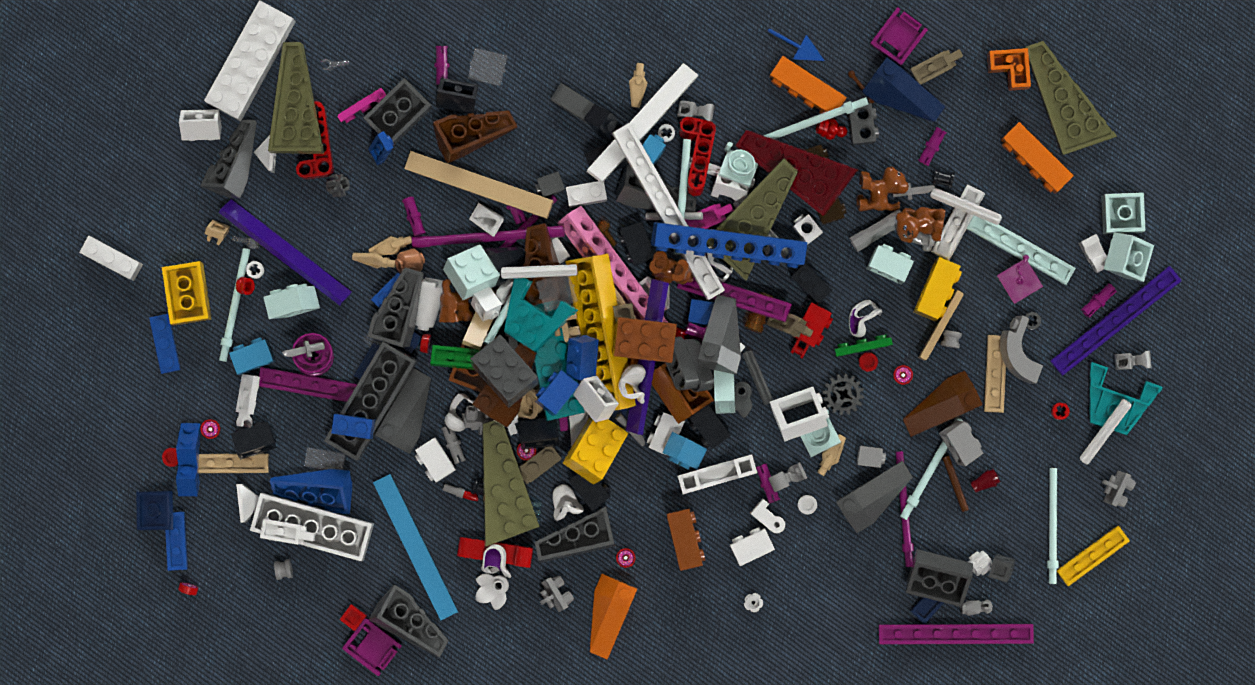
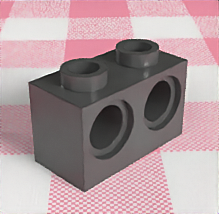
[848,103,879,146]

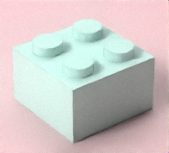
[1101,193,1145,234]
[1104,232,1154,282]
[866,244,914,285]
[443,245,500,300]
[264,284,320,319]

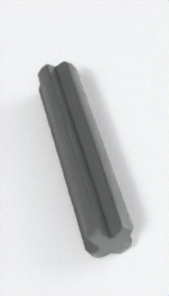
[743,350,773,405]

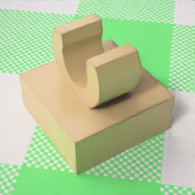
[205,220,230,245]

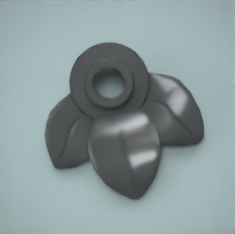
[724,382,752,418]

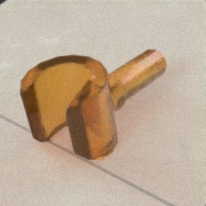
[597,220,617,246]

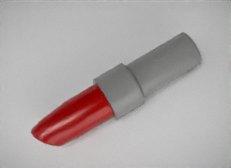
[443,484,478,501]

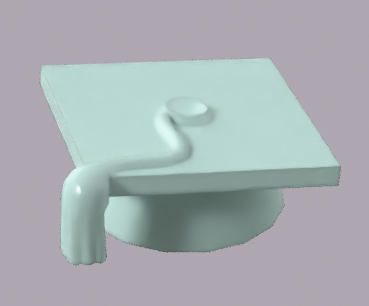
[718,142,758,187]
[801,409,841,457]

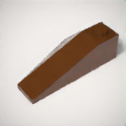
[433,111,518,163]
[523,223,568,305]
[472,343,537,428]
[903,370,983,437]

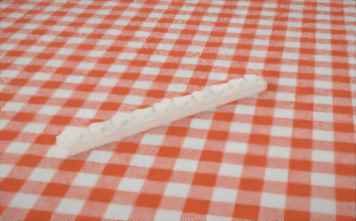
[612,123,725,300]

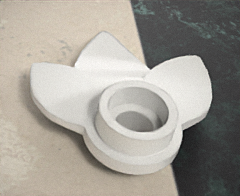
[476,573,509,610]

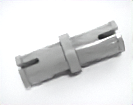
[441,427,466,465]

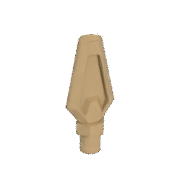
[629,63,648,108]
[369,236,412,256]
[352,253,396,269]
[817,434,846,476]

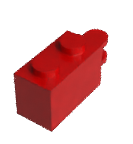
[790,302,833,358]

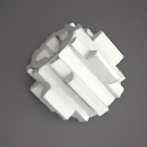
[968,551,992,576]

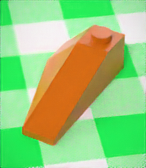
[590,574,637,660]

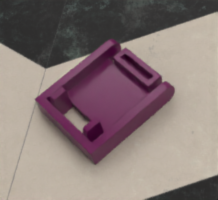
[870,7,928,67]
[342,618,402,676]

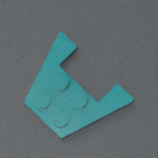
[504,278,578,351]
[1089,362,1163,435]

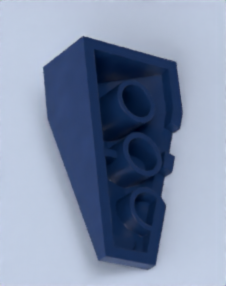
[862,58,945,122]

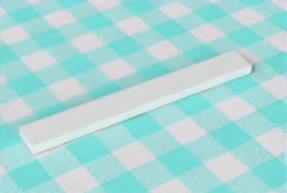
[587,63,698,183]

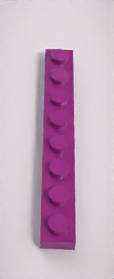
[878,624,1034,644]

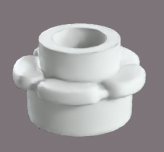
[744,593,763,612]

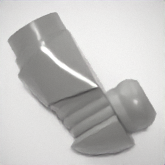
[912,232,935,252]
[960,599,993,616]

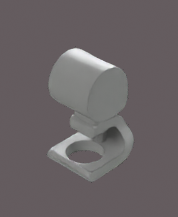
[677,101,714,122]
[1114,351,1152,370]
[768,463,807,492]

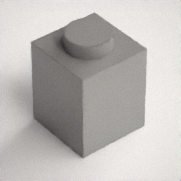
[856,446,886,468]

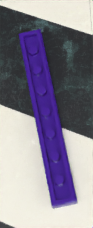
[219,199,352,306]
[1050,266,1182,376]
[626,279,669,435]

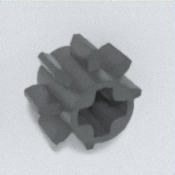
[326,174,350,198]

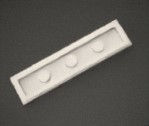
[931,185,985,261]

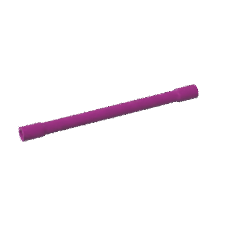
[412,225,565,248]

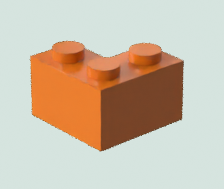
[987,48,1031,91]

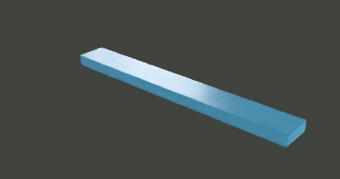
[373,474,458,620]

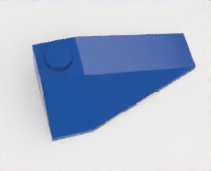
[270,469,352,514]

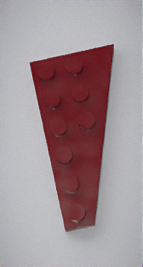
[735,130,858,216]

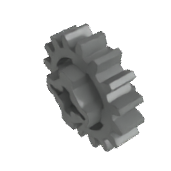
[822,374,864,415]

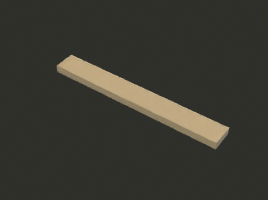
[404,151,554,219]

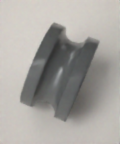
[1025,312,1041,330]

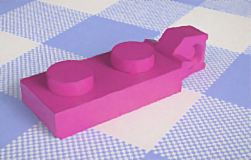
[337,88,386,124]
[685,204,734,229]

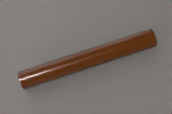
[942,455,969,512]

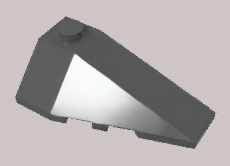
[200,120,257,198]
[616,165,696,212]
[367,267,424,347]
[698,295,741,375]
[375,369,431,454]
[836,461,913,533]
[369,585,448,658]

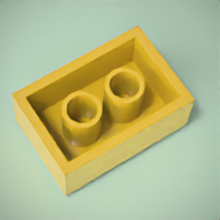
[913,257,962,321]
[162,261,212,325]
[563,417,629,485]

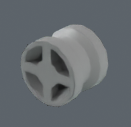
[941,330,962,349]
[274,559,293,580]

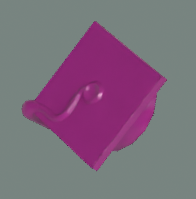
[997,254,1043,304]

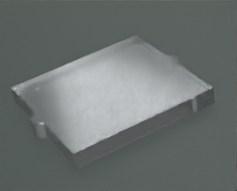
[468,48,508,86]
[536,276,578,313]

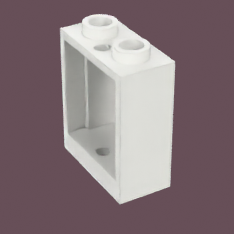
[770,387,829,442]

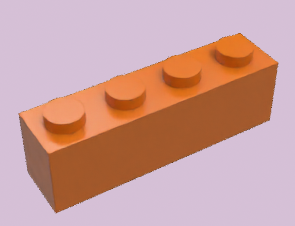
[769,56,847,118]
[1001,122,1074,194]

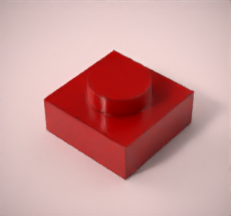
[340,604,367,631]

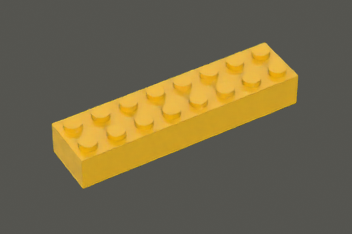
[565,254,636,410]

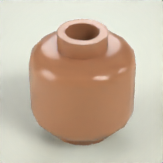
[395,249,425,273]

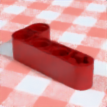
[296,101,334,180]
[679,117,716,196]
[457,537,534,568]

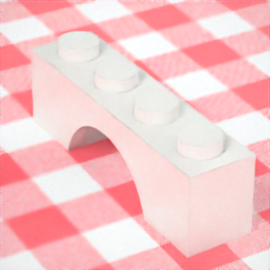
[678,454,757,494]

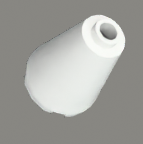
[415,277,443,331]

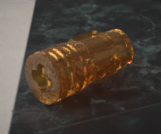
[744,292,774,334]

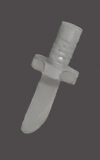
[893,183,935,200]
[282,341,325,358]
[615,413,645,446]

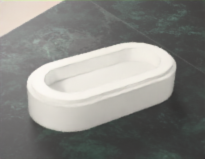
[496,278,514,305]

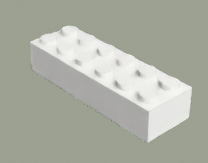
[204,0,295,122]
[250,493,374,561]

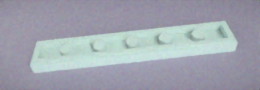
[967,216,1076,285]

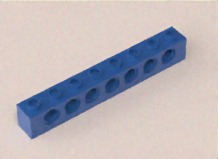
[651,222,807,268]

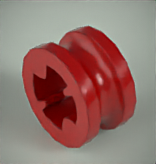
[235,277,255,295]
[1051,403,1070,420]

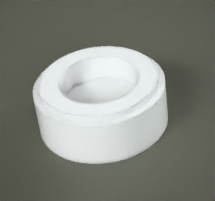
[798,495,817,514]

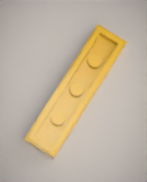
[1057,525,1130,586]

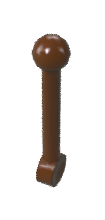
[848,70,874,103]

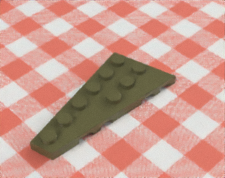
[1025,41,1117,156]
[268,42,324,154]
[706,158,798,281]
[482,420,539,547]

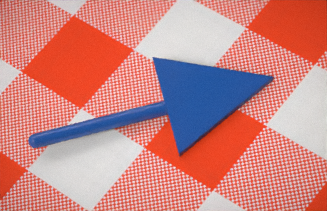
[768,29,825,61]

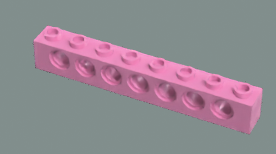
[557,206,668,323]

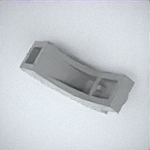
[1000,315,1043,384]

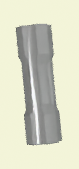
[849,209,901,252]

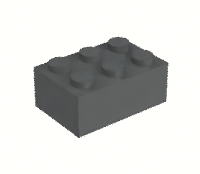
[363,78,433,146]
[470,335,538,408]
[906,549,973,607]

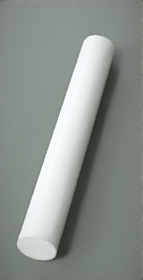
[646,212,703,220]

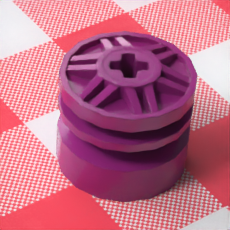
[292,333,334,377]

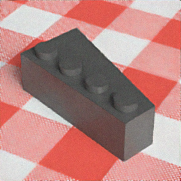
[535,507,615,563]

